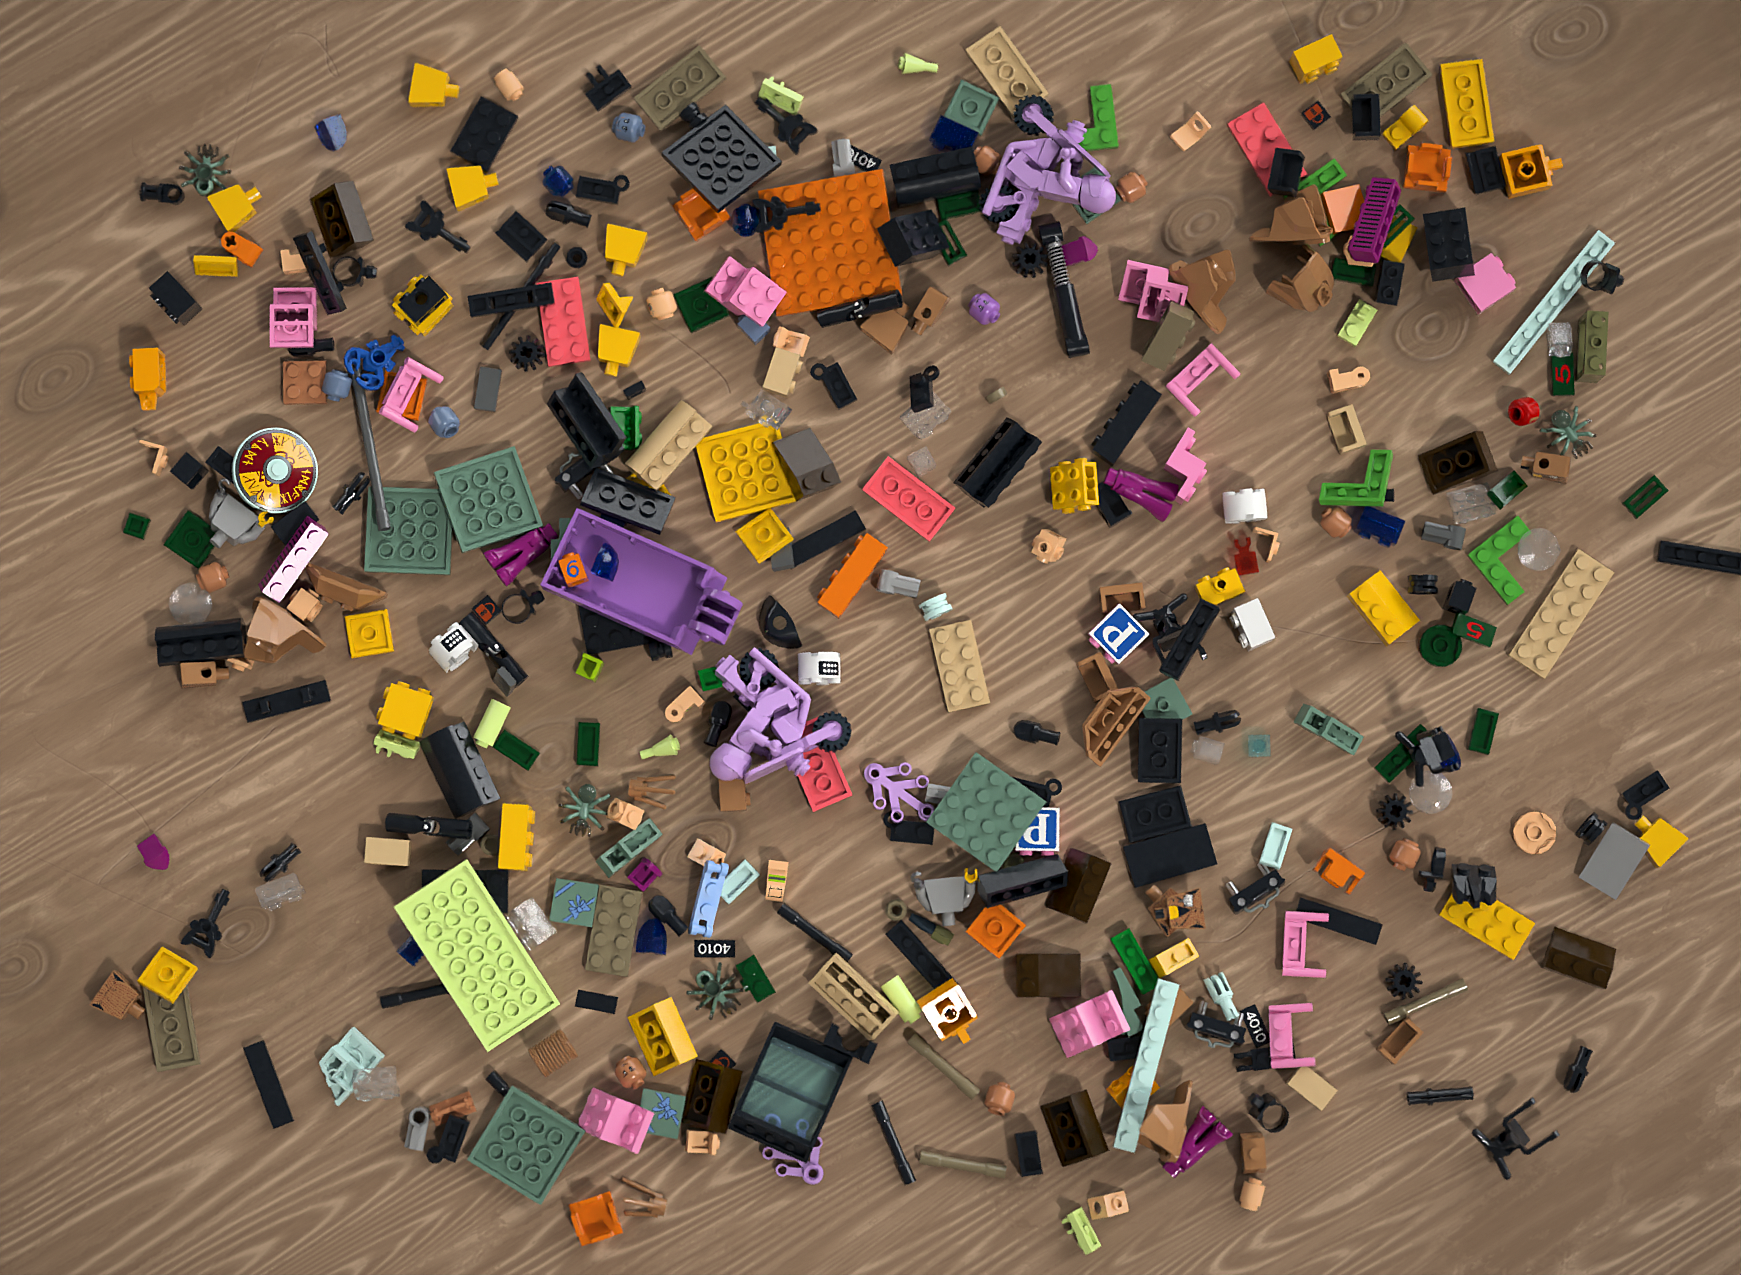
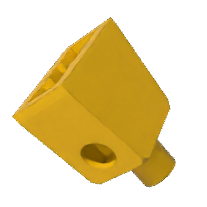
[408,63,460,107]
[447,166,499,211]
[207,184,262,232]
[605,224,648,277]
[598,324,641,377]
[1634,815,1688,868]

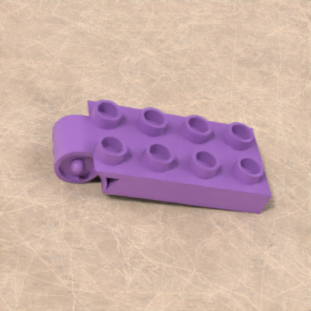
[540,508,743,655]

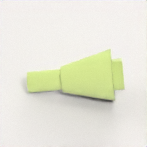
[898,53,938,74]
[640,735,680,759]

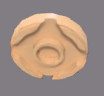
[1513,812,1556,854]

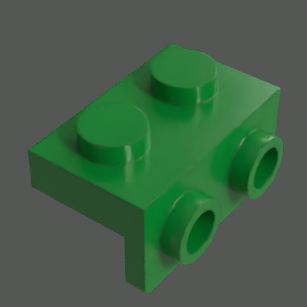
[608,406,642,451]

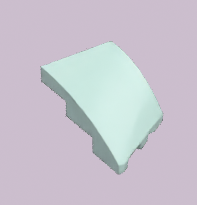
[319,1027,385,1106]

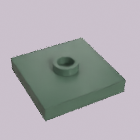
[943,80,999,137]
[1142,677,1192,720]

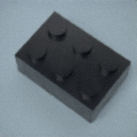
[1423,207,1475,282]
[877,209,950,267]

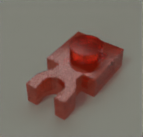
[1233,537,1259,576]

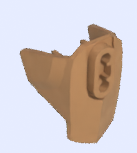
[1249,184,1333,245]
[1266,244,1334,312]
[1169,249,1236,334]
[243,596,327,663]
[1137,1080,1193,1163]

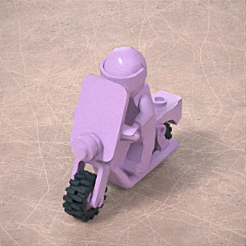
[979,95,1116,245]
[709,647,852,784]

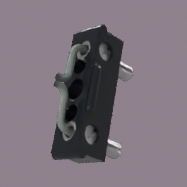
[555,452,613,499]
[1226,863,1285,915]
[1185,1001,1246,1048]

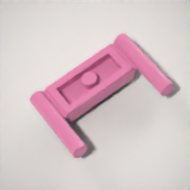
[1165,343,1241,417]
[379,357,443,433]
[1282,911,1329,978]
[1269,1003,1315,1069]

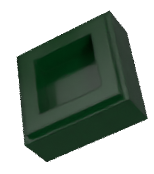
[123,513,151,540]

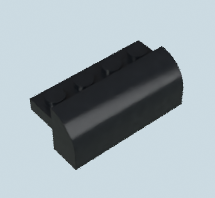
[889,146,981,208]
[547,372,627,469]
[953,417,1042,508]
[155,618,247,667]
[419,721,501,819]

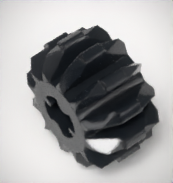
[1012,243,1048,279]
[509,335,546,372]
[1376,793,1413,830]
[1385,963,1423,1000]

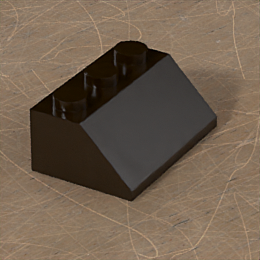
[310,181,374,258]
[1047,848,1112,924]
[1541,927,1616,989]
[681,1059,743,1134]
[1040,1089,1109,1167]

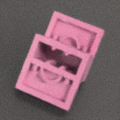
[704,256,787,327]
[1118,260,1188,322]
[270,287,317,348]
[1163,427,1207,505]
[1049,990,1130,1058]
[578,1087,654,1154]

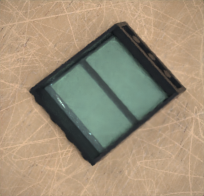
[728,1022,853,1164]

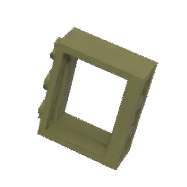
[1576,310,1609,383]

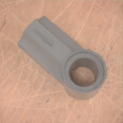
[832,139,855,177]
[876,569,921,598]
[925,783,951,804]
[404,1106,431,1151]

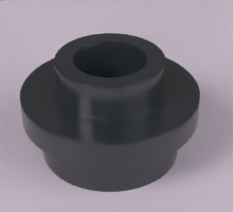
[566,247,588,269]

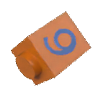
[558,552,589,588]

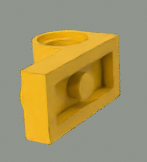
[1382,105,1429,150]
[1149,938,1199,979]

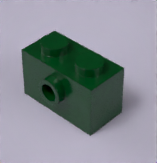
[735,955,776,1003]

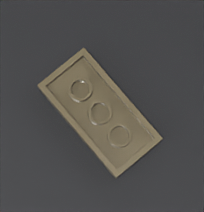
[1340,43,1433,117]
[634,45,726,131]
[585,885,642,977]
[143,985,201,1072]

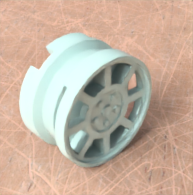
[919,593,953,621]

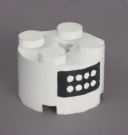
[429,622,478,673]
[798,652,841,685]

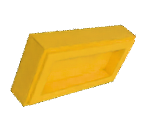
[193,255,239,277]

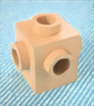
[1031,529,1067,564]

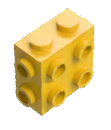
[392,274,454,337]
[1050,458,1099,514]
[376,681,434,740]

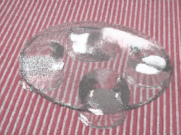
[1518,528,1561,571]
[169,583,212,624]
[1409,771,1452,814]

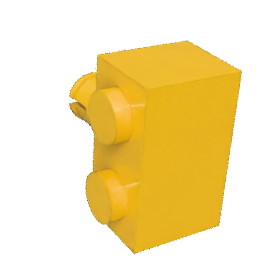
[1195,567,1245,605]

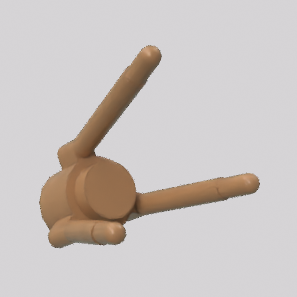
[628,775,676,809]
[622,1178,667,1218]

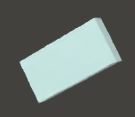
[1259,822,1292,870]
[721,860,760,904]

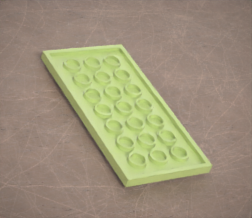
[394,859,560,1052]

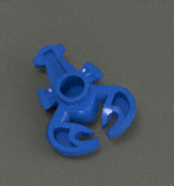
[344,335,405,391]

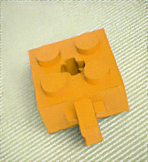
[1499,145,1563,199]
[129,348,166,411]
[916,978,978,1044]

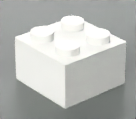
[1229,598,1275,651]

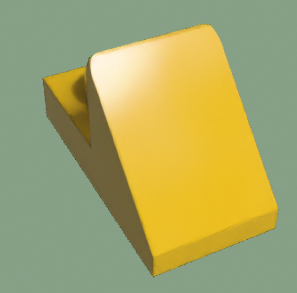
[596,283,633,328]

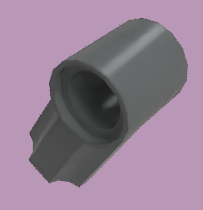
[1421,521,1466,550]
[446,813,490,856]

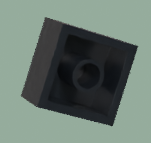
[149,271,202,326]

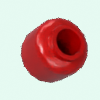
[1508,397,1540,426]

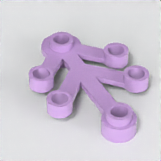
[864,762,935,823]
[762,1114,824,1184]

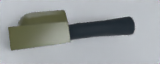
[908,913,955,946]

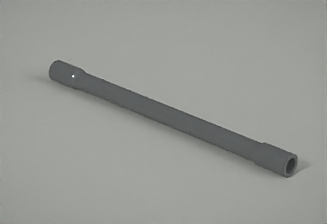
[350,365,391,531]

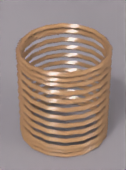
[528,1029,578,1077]

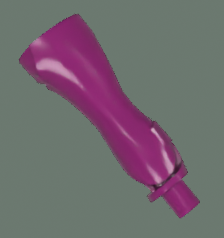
[1103,468,1179,522]
[483,523,558,587]
[1162,1106,1233,1178]

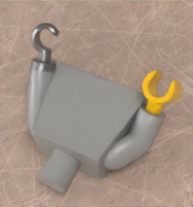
[209,478,274,548]
[910,868,978,926]

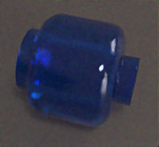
[542,165,574,197]
[732,204,760,237]

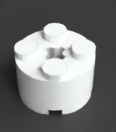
[1222,489,1267,524]

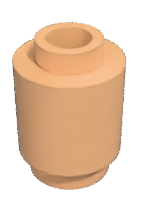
[494,69,524,101]
[1239,1177,1265,1211]

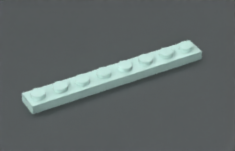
[1493,230,1615,375]
[1113,978,1179,1153]

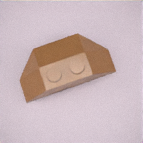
[305,562,388,612]
[1082,686,1151,767]

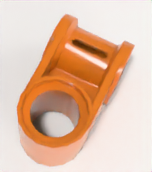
[221,232,263,268]

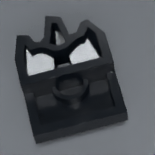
[1451,863,1497,909]

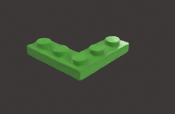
[1078,84,1118,151]
[1283,158,1347,247]
[1319,450,1393,507]
[1467,516,1531,605]

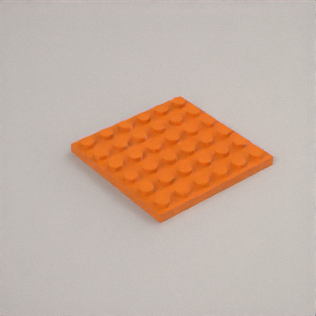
[758,169,902,317]

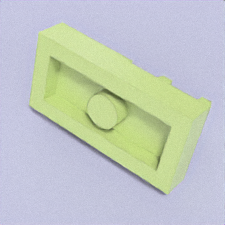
[758,77,803,115]
[1338,299,1377,347]
[374,729,421,759]
[1062,1207,1101,1255]

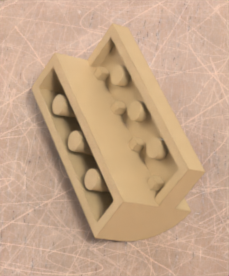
[624,400,712,491]
[809,953,899,1041]

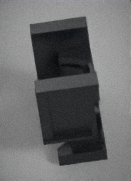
[823,1023,878,1064]

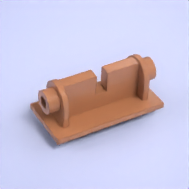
[429,1091,477,1127]

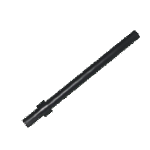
[481,242,561,351]

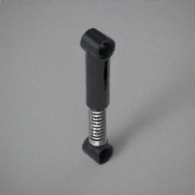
[1038,221,1090,359]

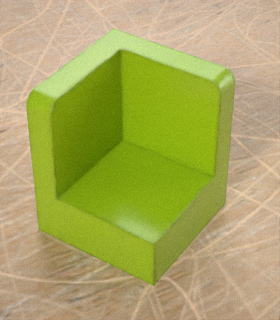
[576,652,604,682]

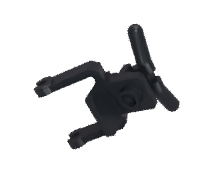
[1132,593,1207,676]
[1395,726,1460,787]
[1472,1097,1560,1180]

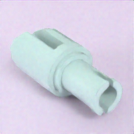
[1203,972,1240,1021]

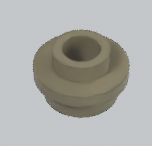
[885,899,907,921]

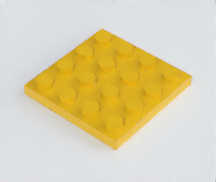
[696,419,798,523]

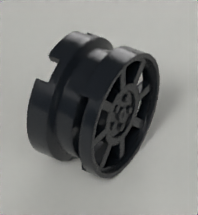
[1408,574,1438,595]
[1575,812,1608,846]

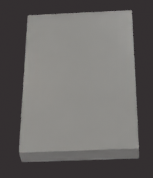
[1579,822,1650,900]

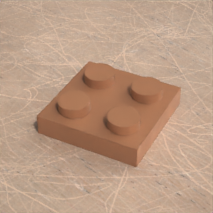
[283,361,327,405]

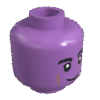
[968,293,1000,325]

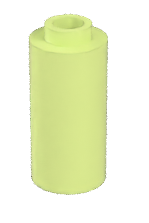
[473,699,511,749]
[881,975,922,1024]

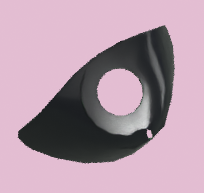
[759,595,802,649]

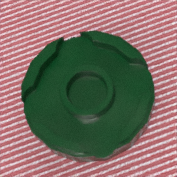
[1419,625,1462,667]

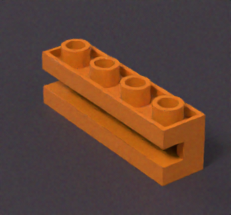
[817,533,888,619]

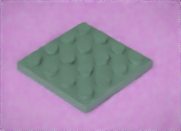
[434,446,543,553]
[364,486,453,575]
[926,752,1046,871]
[467,1085,585,1205]

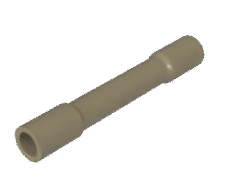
[1384,978,1468,1025]
[907,1033,980,1100]
[919,1151,1007,1179]

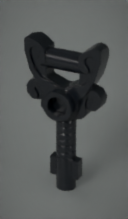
[755,97,818,155]
[752,196,821,233]
[405,200,471,254]
[180,889,230,958]

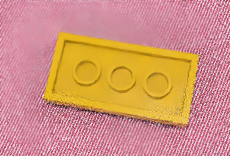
[1439,59,1494,149]
[1438,893,1535,960]

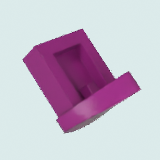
[1061,236,1098,266]
[137,834,170,870]
[627,857,663,892]

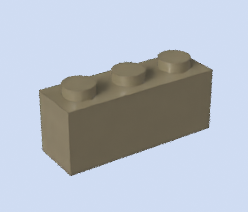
[1141,301,1195,371]

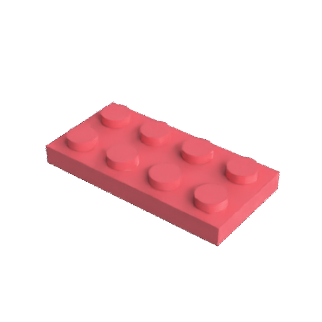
[1227,103,1307,197]
[536,277,591,367]
[862,456,956,542]
[798,716,853,812]

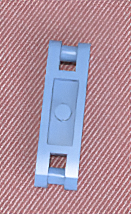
[688,860,729,938]

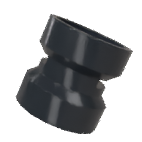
[679,102,708,130]
[648,640,673,661]

